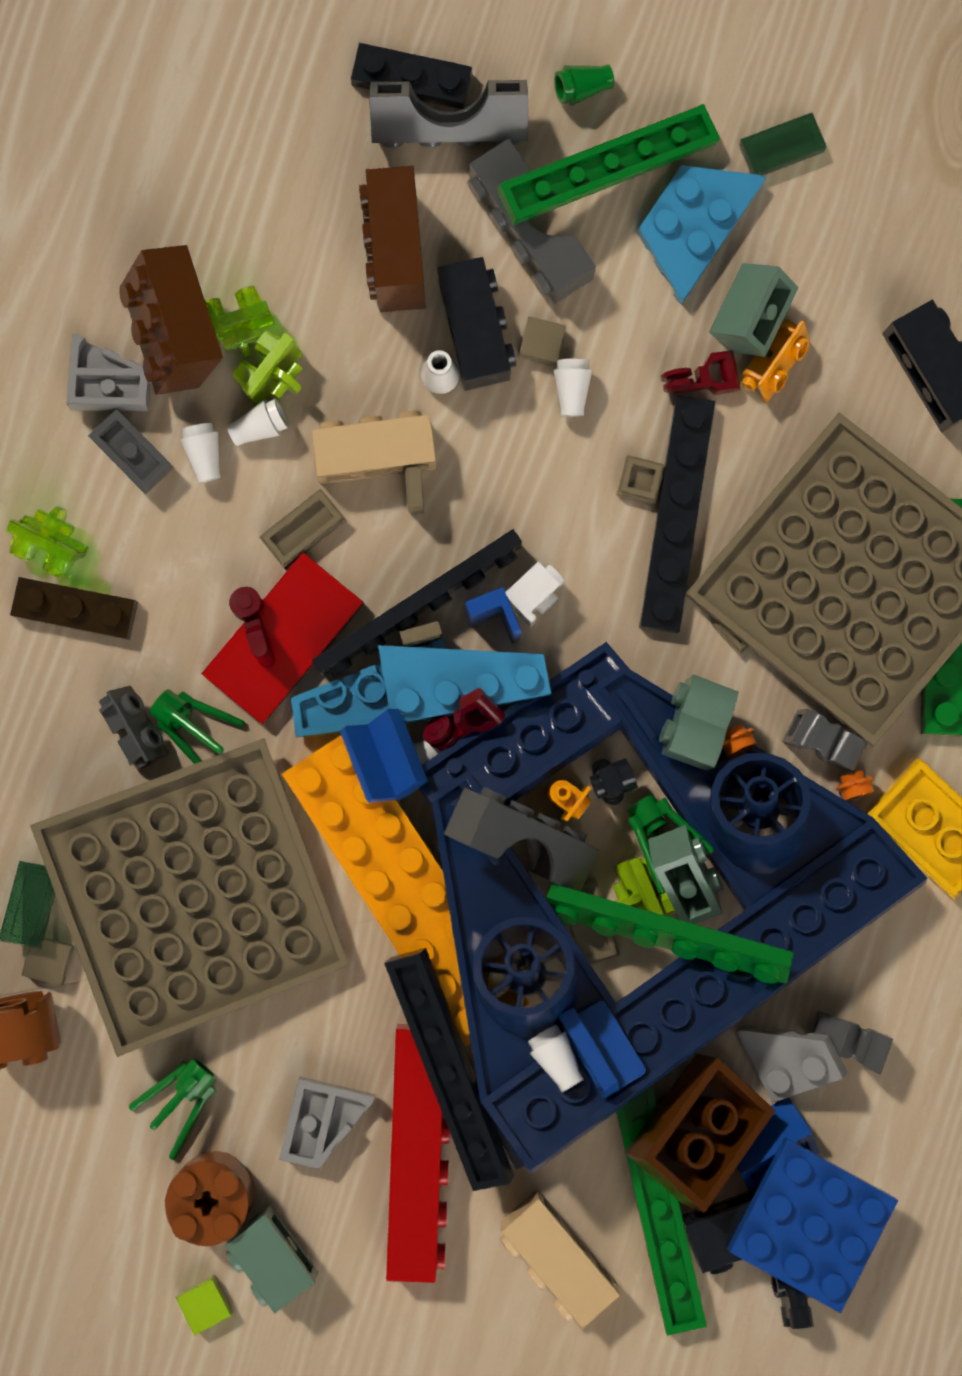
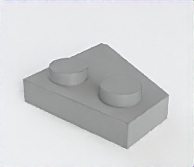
[737,1025,847,1103]

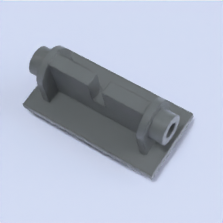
[99,686,169,771]

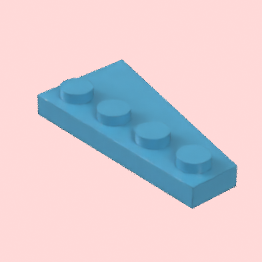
[291,638,454,738]
[378,645,552,723]

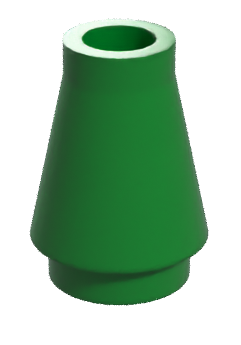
[554,64,614,106]

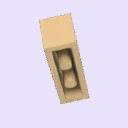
[311,411,437,484]
[500,1190,620,1329]

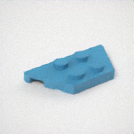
[637,165,766,304]

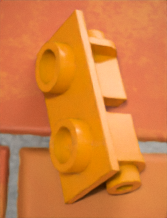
[741,319,810,404]
[547,780,592,821]

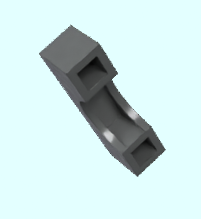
[369,80,528,148]
[467,138,596,304]
[444,787,599,891]

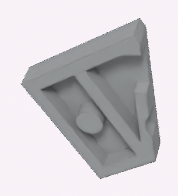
[66,334,151,411]
[279,1076,376,1169]

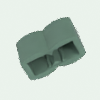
[659,675,739,771]

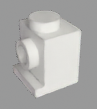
[505,561,565,628]

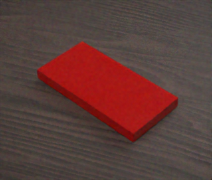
[201,552,365,725]

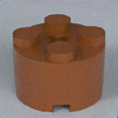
[0,991,61,1070]
[165,1151,255,1246]

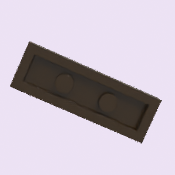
[10,577,138,640]

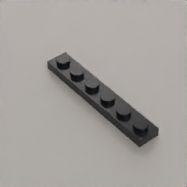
[639,395,716,634]
[312,529,522,677]
[384,948,515,1191]

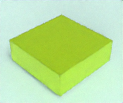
[176,1275,233,1336]

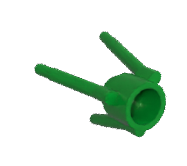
[149,689,245,764]
[626,794,714,894]
[129,1058,217,1160]

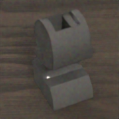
[782,709,867,772]
[813,1011,893,1075]

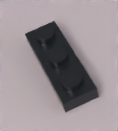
[351,43,472,109]

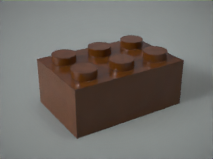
[359,165,426,313]
[119,245,223,395]
[624,1054,776,1213]

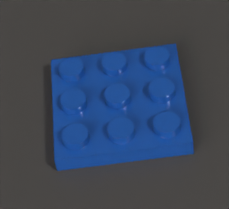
[727,1137,898,1313]

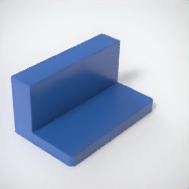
[465,587,522,643]
[340,709,428,803]
[559,1000,646,1099]
[737,1098,821,1193]

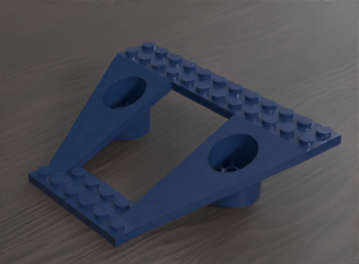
[418,642,928,1175]

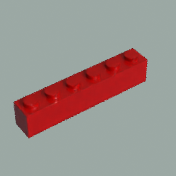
[386,1024,450,1283]

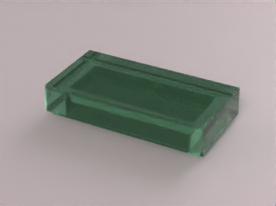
[739,112,827,176]
[0,861,55,949]

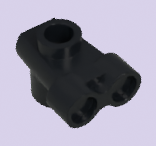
[589,758,638,805]
[771,1275,814,1329]

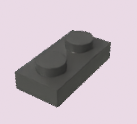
[88,409,174,495]

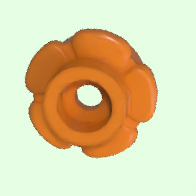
[722,724,757,759]
[836,770,875,801]

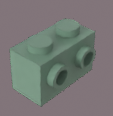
[709,263,799,357]
[648,825,723,924]
[225,1205,319,1314]

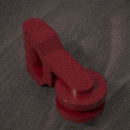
[661,350,741,395]
[229,587,275,667]
[423,688,505,751]

